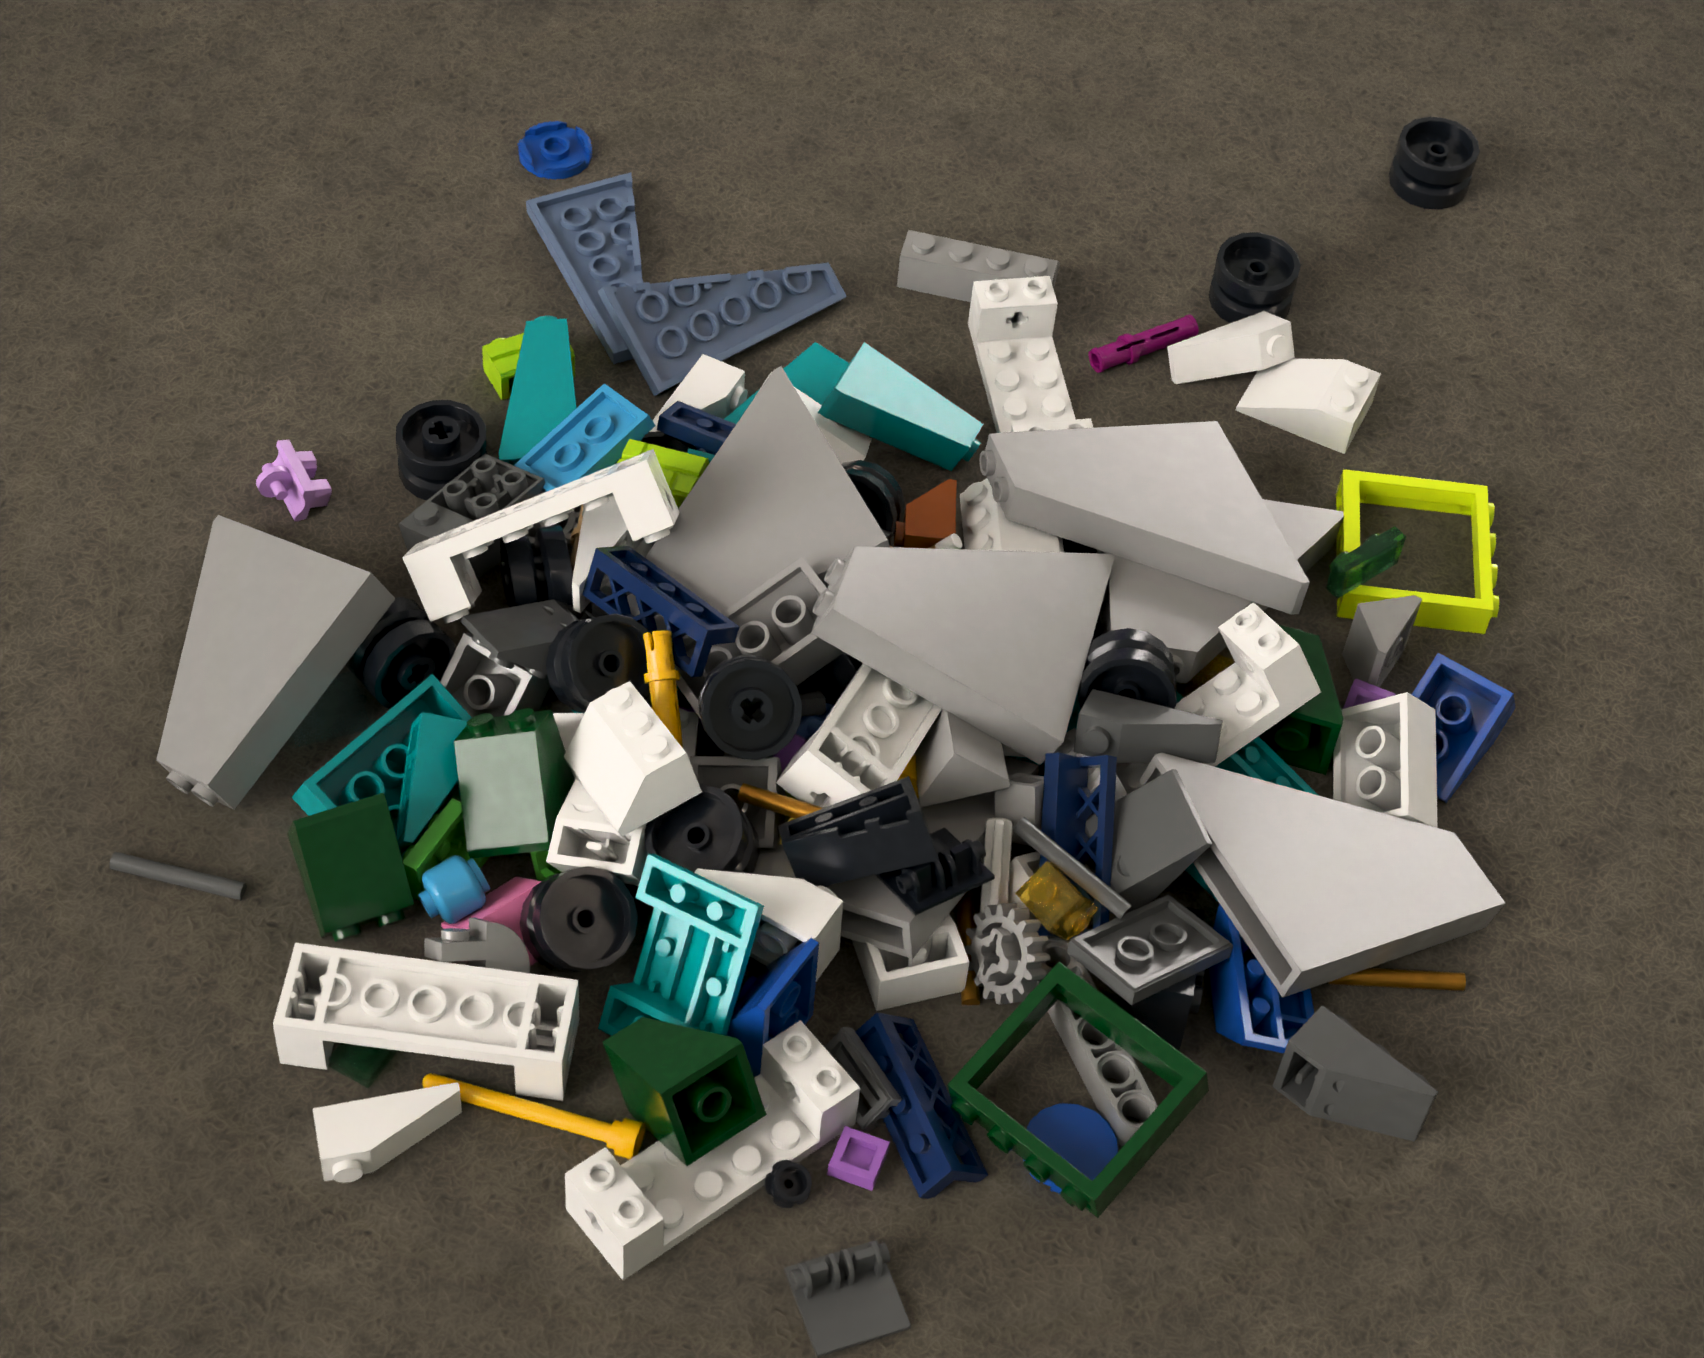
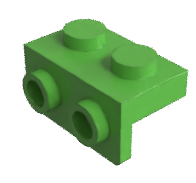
[402,798,490,900]

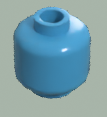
[418,855,490,924]

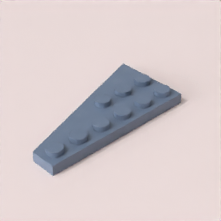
[526,172,643,364]
[597,263,847,396]

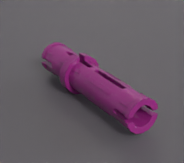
[1089,314,1199,373]

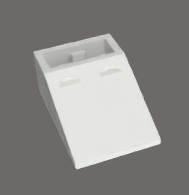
[546,777,648,886]
[851,914,970,1011]

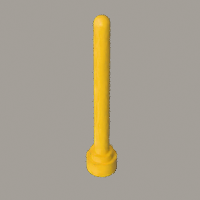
[422,1073,645,1159]

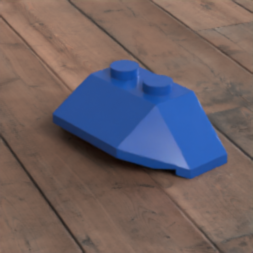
[1208,903,1314,1053]

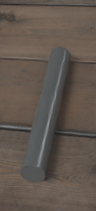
[1012,817,1132,919]
[110,852,247,901]

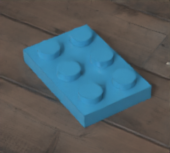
[514,383,656,493]

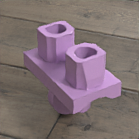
[256,440,332,521]

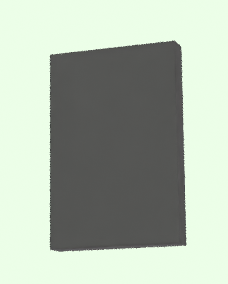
[1067,894,1233,1005]

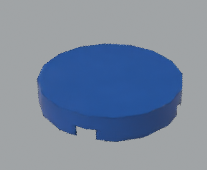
[518,121,592,179]
[1023,1103,1118,1194]

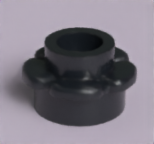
[765,1160,812,1208]

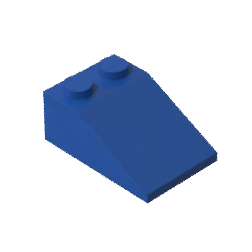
[1411,653,1516,803]
[726,938,819,1077]

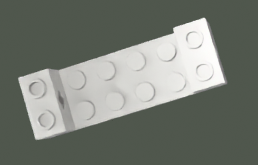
[968,276,1094,433]
[402,449,680,623]
[1044,602,1321,815]
[776,663,942,808]
[273,943,579,1101]
[565,1020,860,1281]

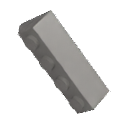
[897,230,1060,302]
[674,556,844,719]

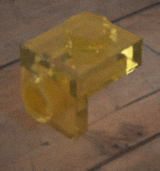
[1015,861,1098,941]

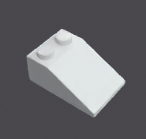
[1235,358,1381,454]
[694,869,843,981]

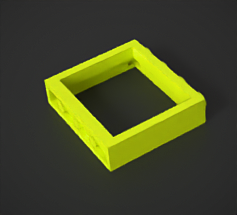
[1336,469,1499,634]

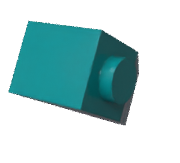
[395,712,468,854]

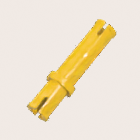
[643,630,683,748]

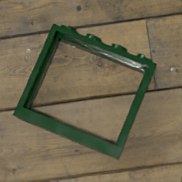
[947,962,1209,1218]

